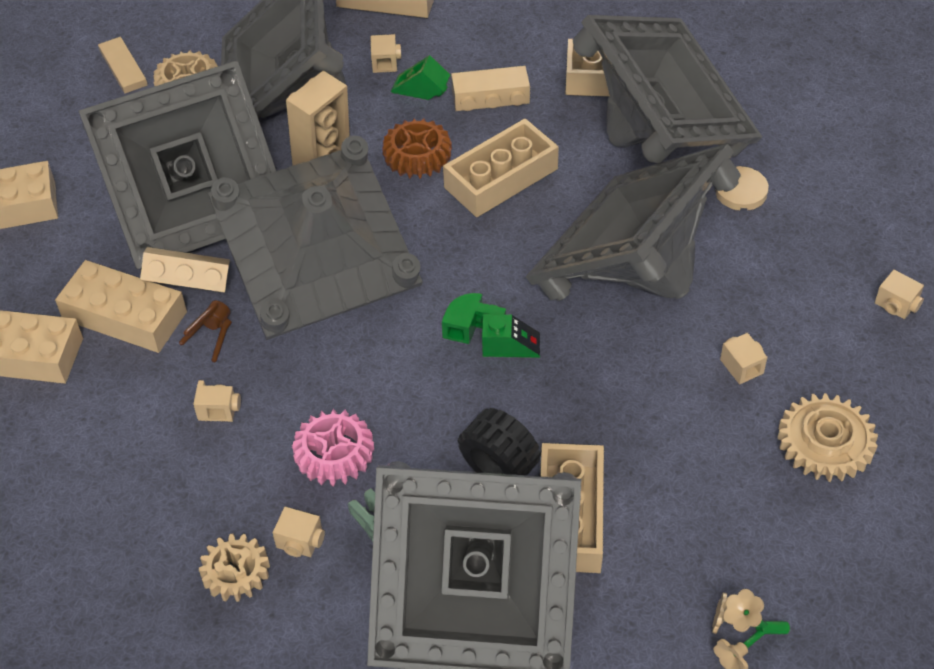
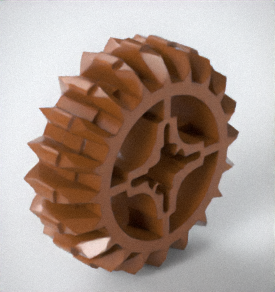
[382,118,452,179]

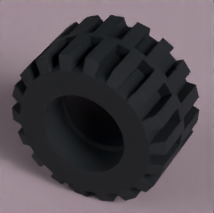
[458,408,541,476]

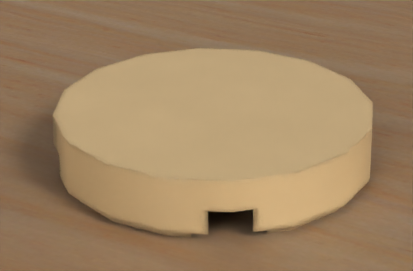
[715,166,769,210]

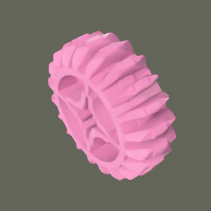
[292,408,374,487]

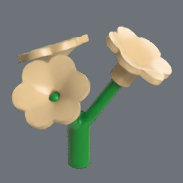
[712,589,790,669]

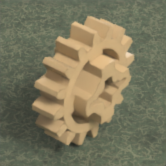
[199,534,270,602]

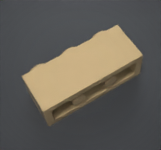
[451,66,530,111]
[140,247,230,292]

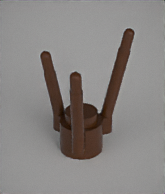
[179,300,232,363]

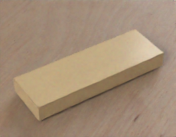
[98,37,147,94]

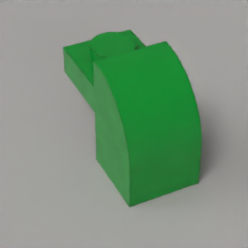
[442,293,506,344]

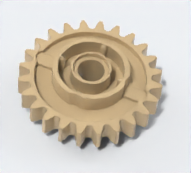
[778,393,878,482]

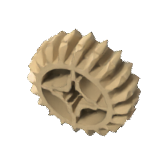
[154,50,218,86]

